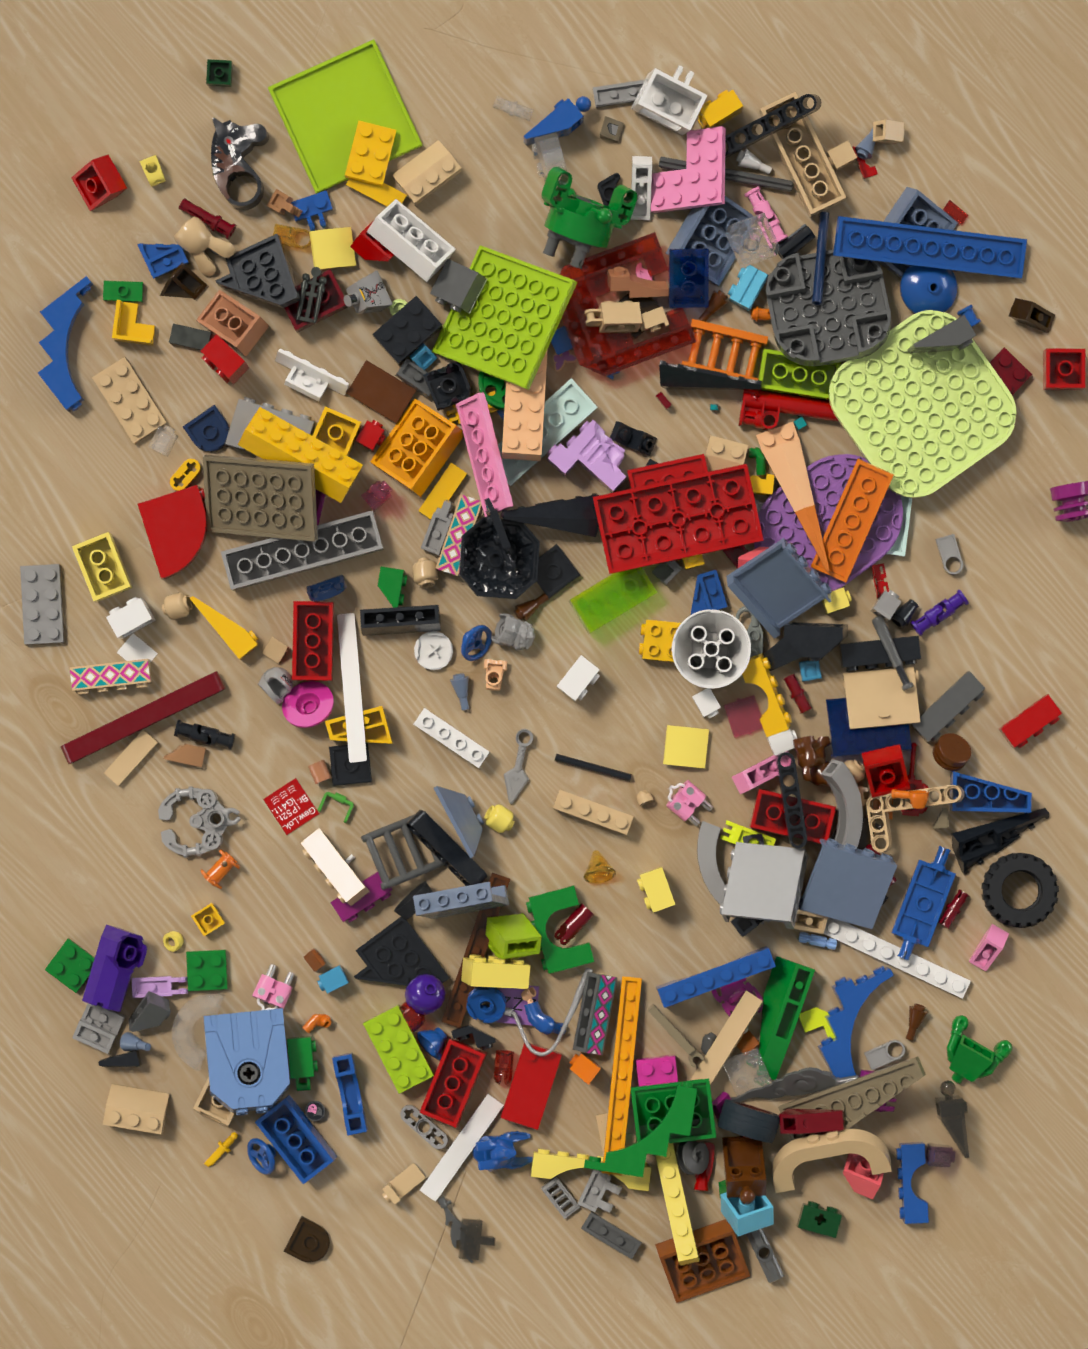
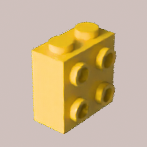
[697,90,743,129]
[639,620,681,662]

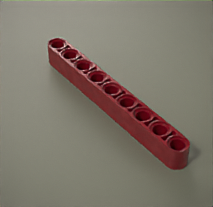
[60,671,226,765]

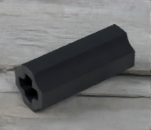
[775,224,815,259]

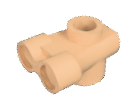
[483,659,508,691]

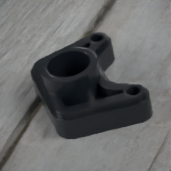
[597,173,620,206]

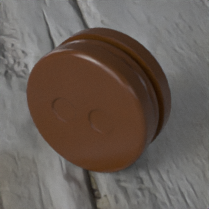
[932,733,972,771]

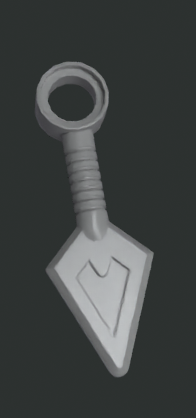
[504,729,533,804]

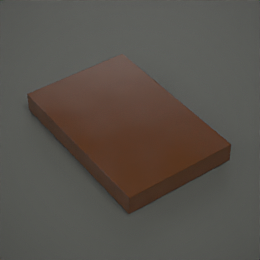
[346,360,417,424]

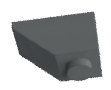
[129,991,171,1032]

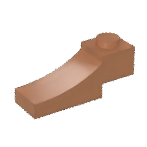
[608,267,669,298]

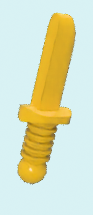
[204,1132,238,1167]

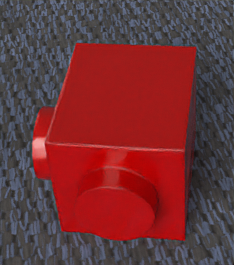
[356,420,386,452]

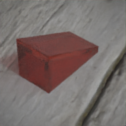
[943,200,968,225]

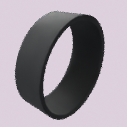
[394,881,433,920]

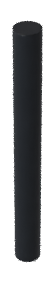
[554,753,632,782]

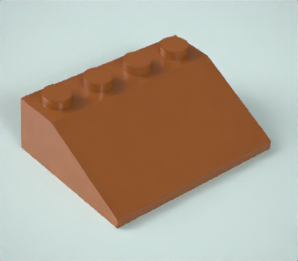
[655,1219,750,1303]

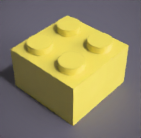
[637,867,676,913]

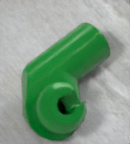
[748,447,766,475]

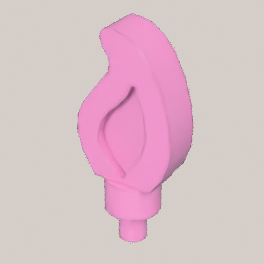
[635,263,652,280]

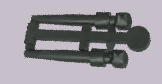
[296,267,327,323]

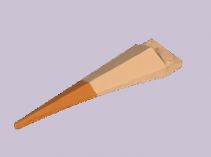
[756,422,829,572]

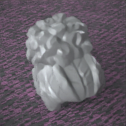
[491,613,535,650]

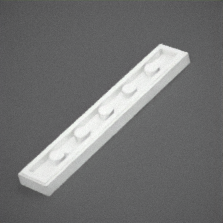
[420,1094,504,1202]

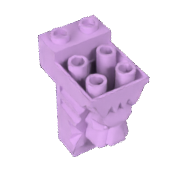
[547,420,626,493]

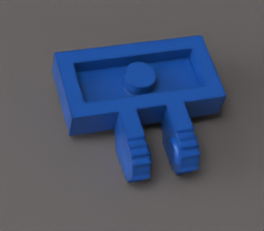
[291,190,333,231]

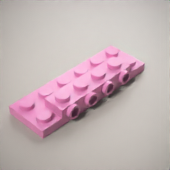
[456,392,513,517]

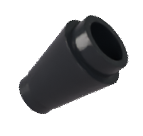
[891,599,919,628]

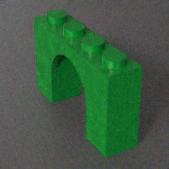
[526,885,594,974]

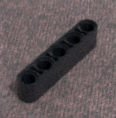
[776,752,807,848]
[406,810,488,886]

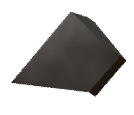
[160,263,207,300]

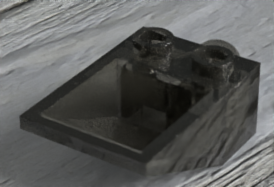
[935,1080,969,1158]

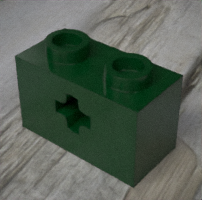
[797,1201,842,1238]

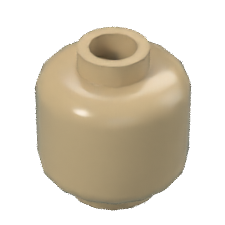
[412,558,439,588]
[162,592,193,620]
[843,758,865,784]

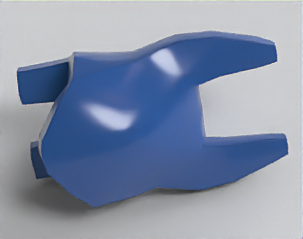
[473,1131,533,1172]

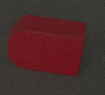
[656,392,672,410]

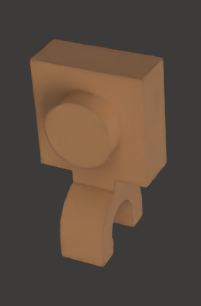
[267,189,302,218]

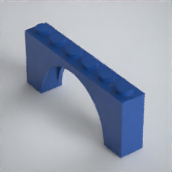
[656,946,776,1008]

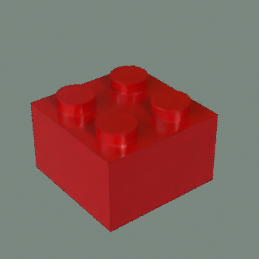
[1043,348,1086,390]
[861,744,911,798]

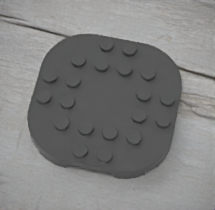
[766,249,891,366]

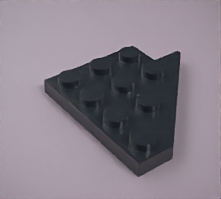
[215,234,301,308]
[354,917,450,986]

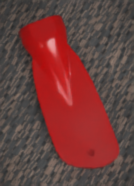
[694,1142,715,1191]

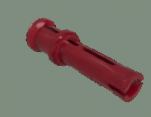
[179,198,237,240]

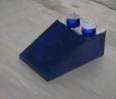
[668,248,709,308]

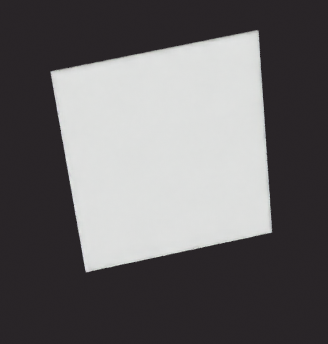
[117,633,158,662]

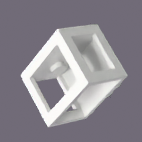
[631,65,707,135]

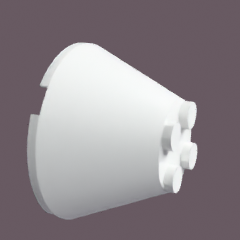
[672,609,751,689]

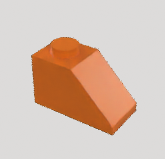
[569,1052,601,1085]

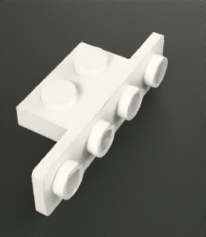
[275,349,349,402]

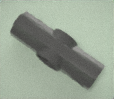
[746,1229,784,1283]

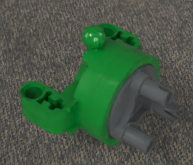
[541,167,638,269]

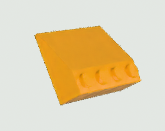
[370,399,464,497]

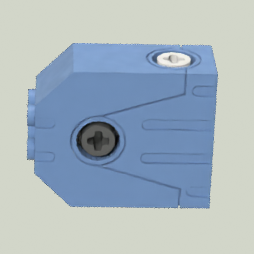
[204,1008,290,1116]

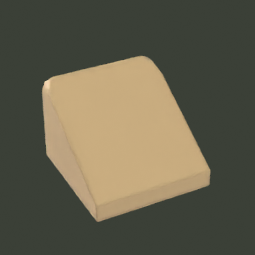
[262,637,289,664]

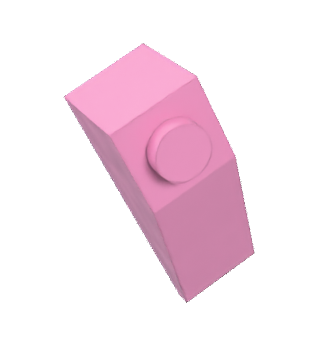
[732,751,791,794]

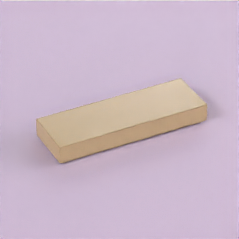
[104,729,158,786]

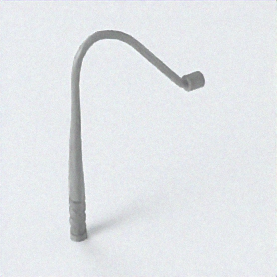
[504,968,593,1056]

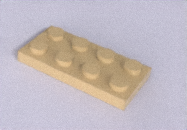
[92,357,167,444]

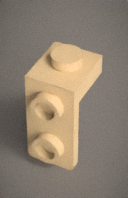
[382,1163,425,1205]

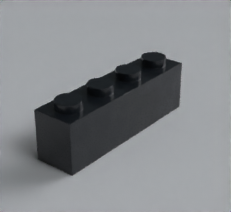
[360,605,441,636]
[839,636,921,671]

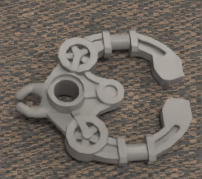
[158,786,241,858]

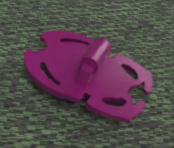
[711,978,763,1017]

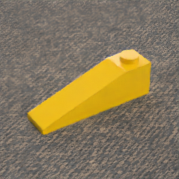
[190,596,258,660]

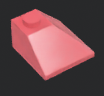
[843,1154,884,1199]

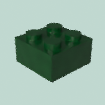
[206,59,233,87]

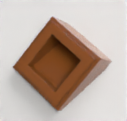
[304,948,326,972]
[737,1030,760,1056]

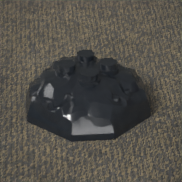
[459,517,540,599]

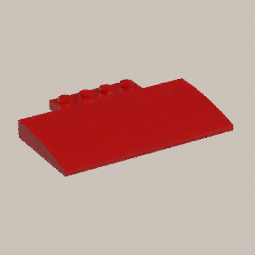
[593,454,764,574]

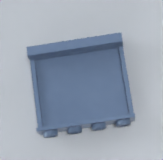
[726,538,832,639]
[799,838,897,929]
[413,882,509,919]

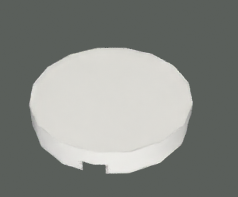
[414,631,453,670]

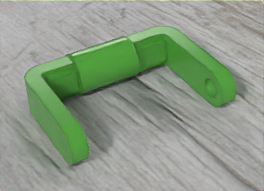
[317,792,354,823]

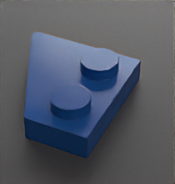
[137,243,189,279]
[691,570,728,615]

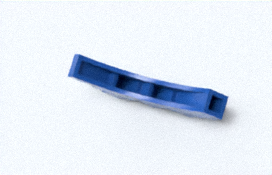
[817,966,894,1078]

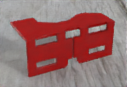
[852,146,878,179]
[871,563,889,598]

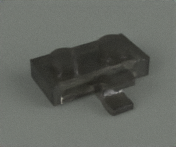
[458,1218,495,1260]

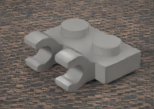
[578,1169,622,1213]

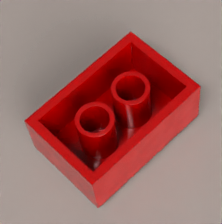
[200,334,250,385]

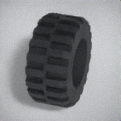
[981,853,1059,928]

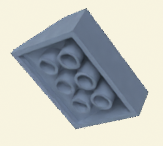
[878,187,958,279]
[665,196,758,286]

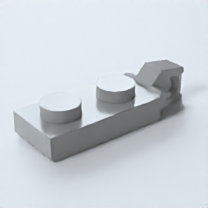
[421,500,454,555]

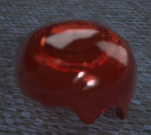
[400,1002,425,1032]

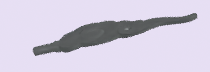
[730,1067,859,1102]

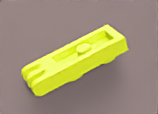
[720,820,776,846]

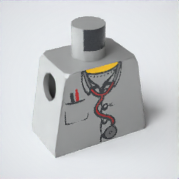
[344,270,392,314]

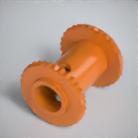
[201,849,240,889]

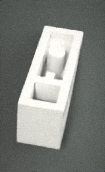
[631,156,652,220]

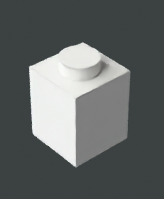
[692,688,721,718]
[767,728,798,755]

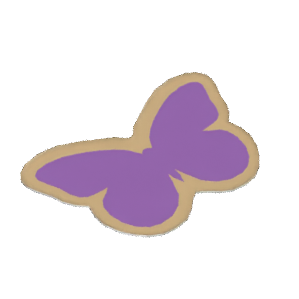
[552,350,578,372]

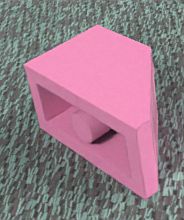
[969,924,1009,971]

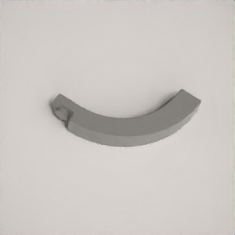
[821,759,863,847]
[697,821,770,924]

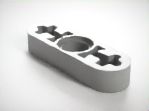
[400,1104,448,1149]

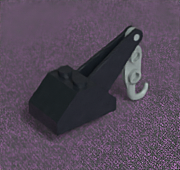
[736,606,848,671]

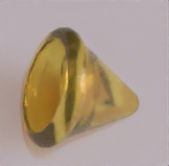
[583,850,616,884]

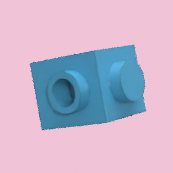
[317,965,349,994]

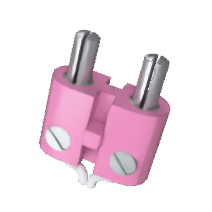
[666,780,713,826]
[252,964,294,1010]

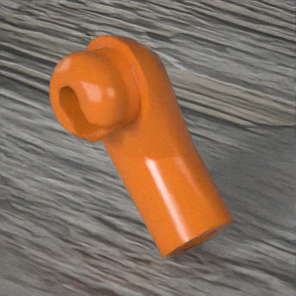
[302,1014,331,1033]

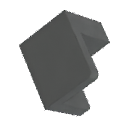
[652,560,682,586]

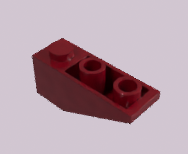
[779,1109,844,1134]

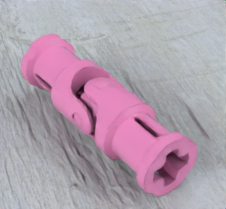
[744,186,788,246]

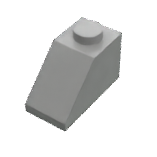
[870,590,901,622]

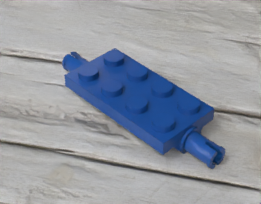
[891,846,956,961]

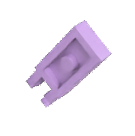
[132,976,188,998]

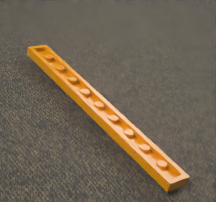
[602,976,642,1176]

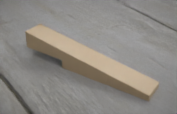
[690,991,763,1086]

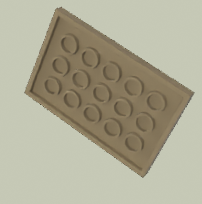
[203,454,318,542]

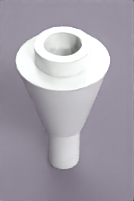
[736,148,772,174]

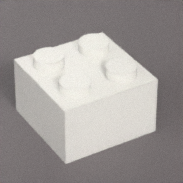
[106,597,156,639]
[557,655,600,701]

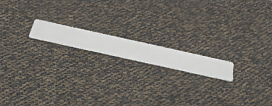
[337,613,367,763]

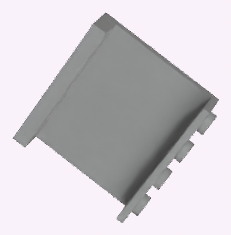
[720,842,808,929]

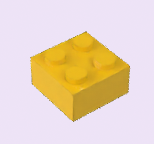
[191,902,225,936]

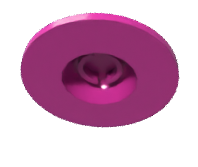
[282,681,334,728]

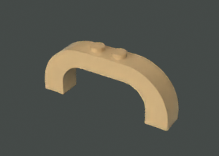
[773,1129,892,1193]

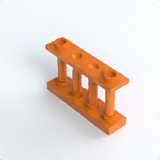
[681,319,768,380]

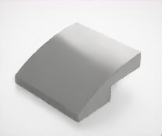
[72,1003,125,1054]

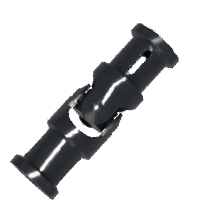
[174,720,236,750]

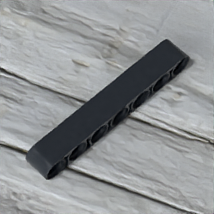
[725,94,822,158]

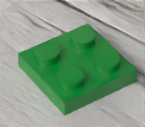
[45,938,95,993]
[186,950,228,991]

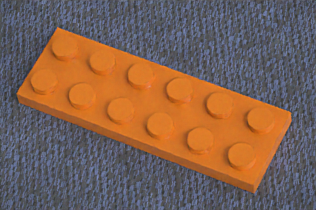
[810,458,895,583]

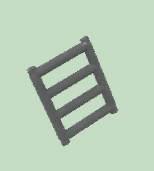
[361,811,444,890]

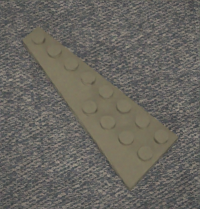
[778,1056,926,1140]

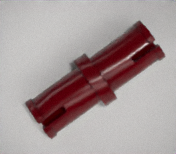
[783,674,812,714]
[938,889,969,929]

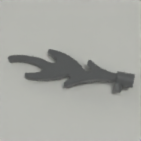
[437,1196,476,1263]

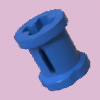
[957,304,981,327]

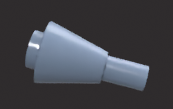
[855,128,875,160]
[450,673,469,710]
[120,1032,151,1051]

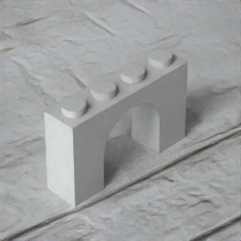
[225,397,315,451]

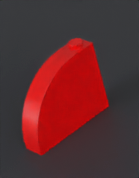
[137,485,207,580]

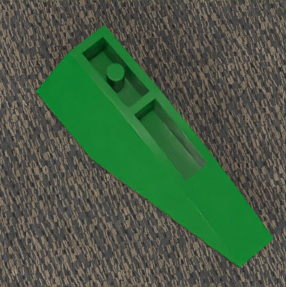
[757,956,815,1080]

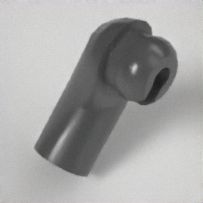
[701,1032,717,1055]

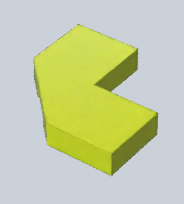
[799,1007,835,1039]

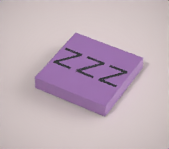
[497,985,539,1026]

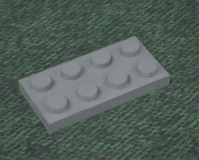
[20,564,64,645]

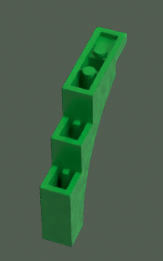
[584,1082,697,1177]

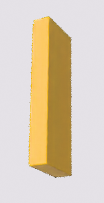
[346,179,407,207]
[418,463,467,520]

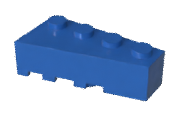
[950,771,1032,813]

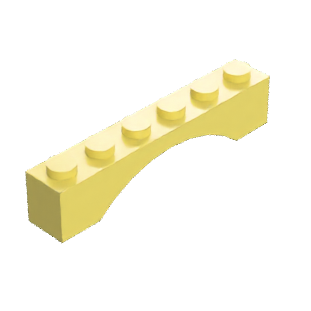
[655,1143,700,1266]
[530,1148,651,1191]

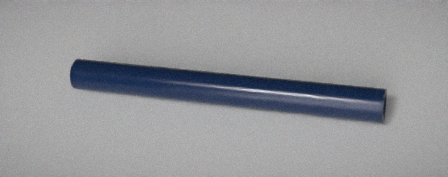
[812,212,829,305]

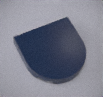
[183,405,229,452]
[306,575,347,601]

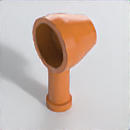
[891,789,929,809]

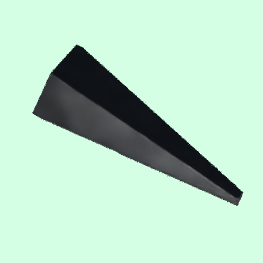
[659,360,763,390]
[951,808,1049,875]

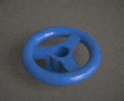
[461,625,492,661]
[247,1138,276,1175]

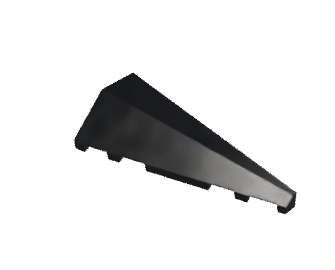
[501,493,599,537]

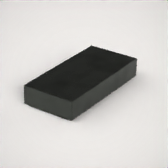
[169,323,212,350]

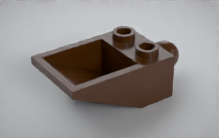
[722,1136,766,1204]

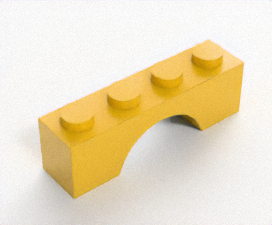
[742,653,792,737]

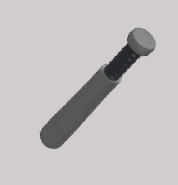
[872,616,914,691]

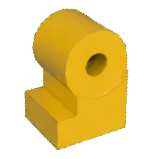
[750,474,774,496]

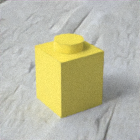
[822,587,852,615]

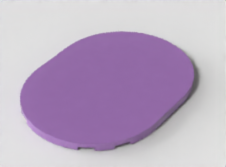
[754,454,903,591]

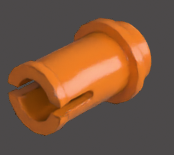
[751,306,771,322]

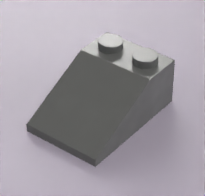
[907,315,976,353]

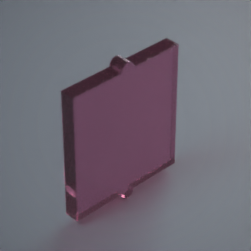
[723,695,763,738]

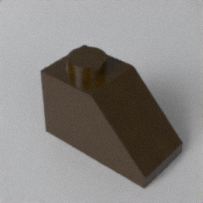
[1009,298,1055,333]

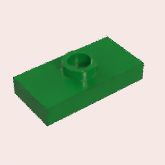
[103,281,143,302]

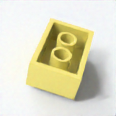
[72,532,133,602]
[461,954,530,989]

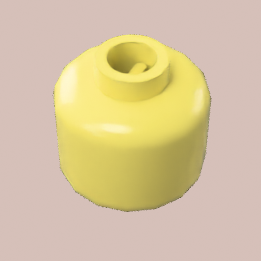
[484,804,515,833]

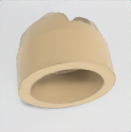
[637,790,654,806]

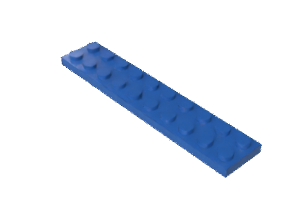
[833,216,1027,278]

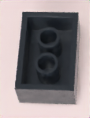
[372,296,443,366]

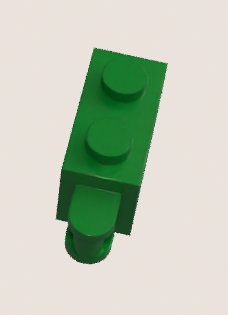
[287,1036,318,1091]

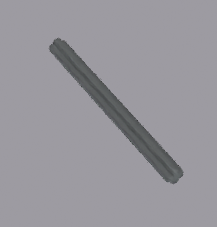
[659,157,793,192]

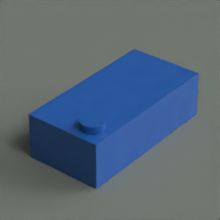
[255,1095,337,1184]

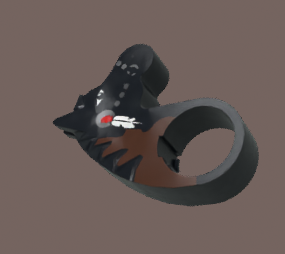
[211,118,269,210]

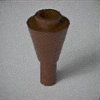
[698,290,729,322]
[514,593,549,621]
[906,1004,928,1041]

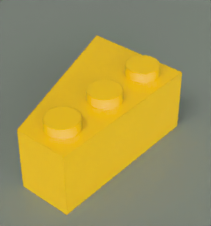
[325,706,393,744]

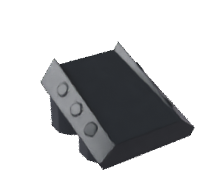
[423,362,474,411]

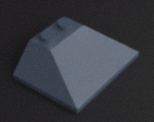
[434,786,484,858]

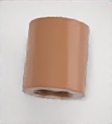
[308,760,331,784]

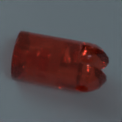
[494,1050,514,1085]

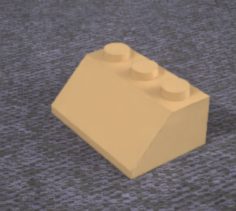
[392,140,462,206]
[103,1084,170,1134]

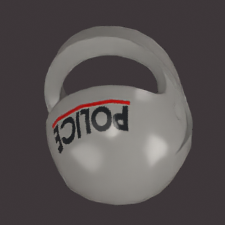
[258,667,293,705]

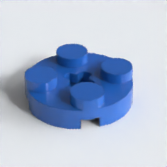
[466,987,506,1023]

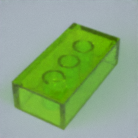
[569,567,657,634]

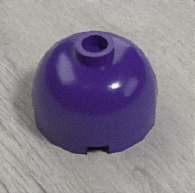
[405,974,446,1015]

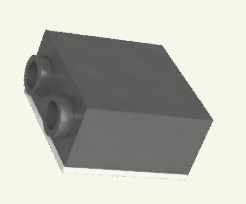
[430,259,487,314]

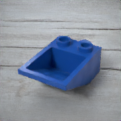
[523,96,591,145]

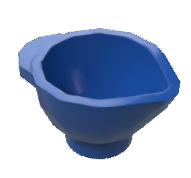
[417,1027,447,1060]

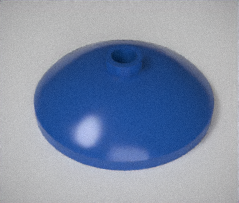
[900,265,957,313]

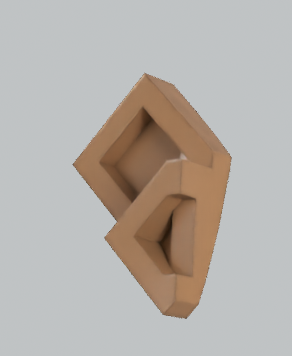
[163,744,206,767]

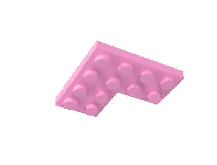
[651,126,726,213]

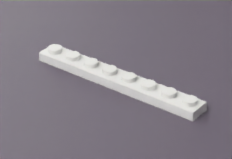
[823,917,971,999]

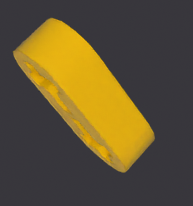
[170,459,201,491]

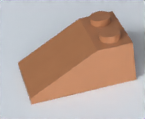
[196,290,269,357]

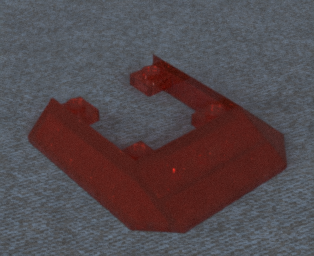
[560,232,696,377]

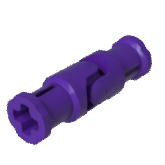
[910,590,969,636]

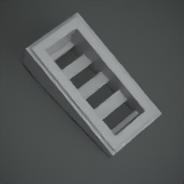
[541,1175,580,1219]

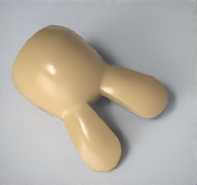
[174,216,235,277]

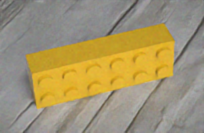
[238,407,363,503]

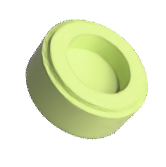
[390,299,407,316]

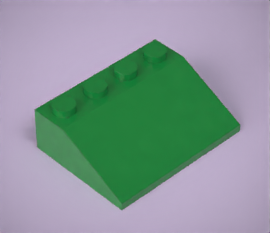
[631,1078,716,1143]

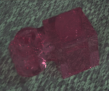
[361,480,392,512]

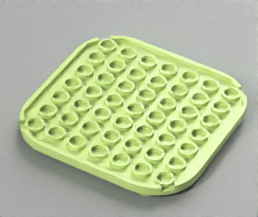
[829,310,1017,498]

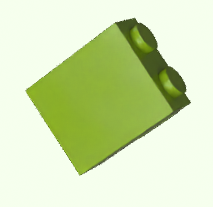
[486,913,542,959]

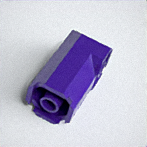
[82,924,147,1012]

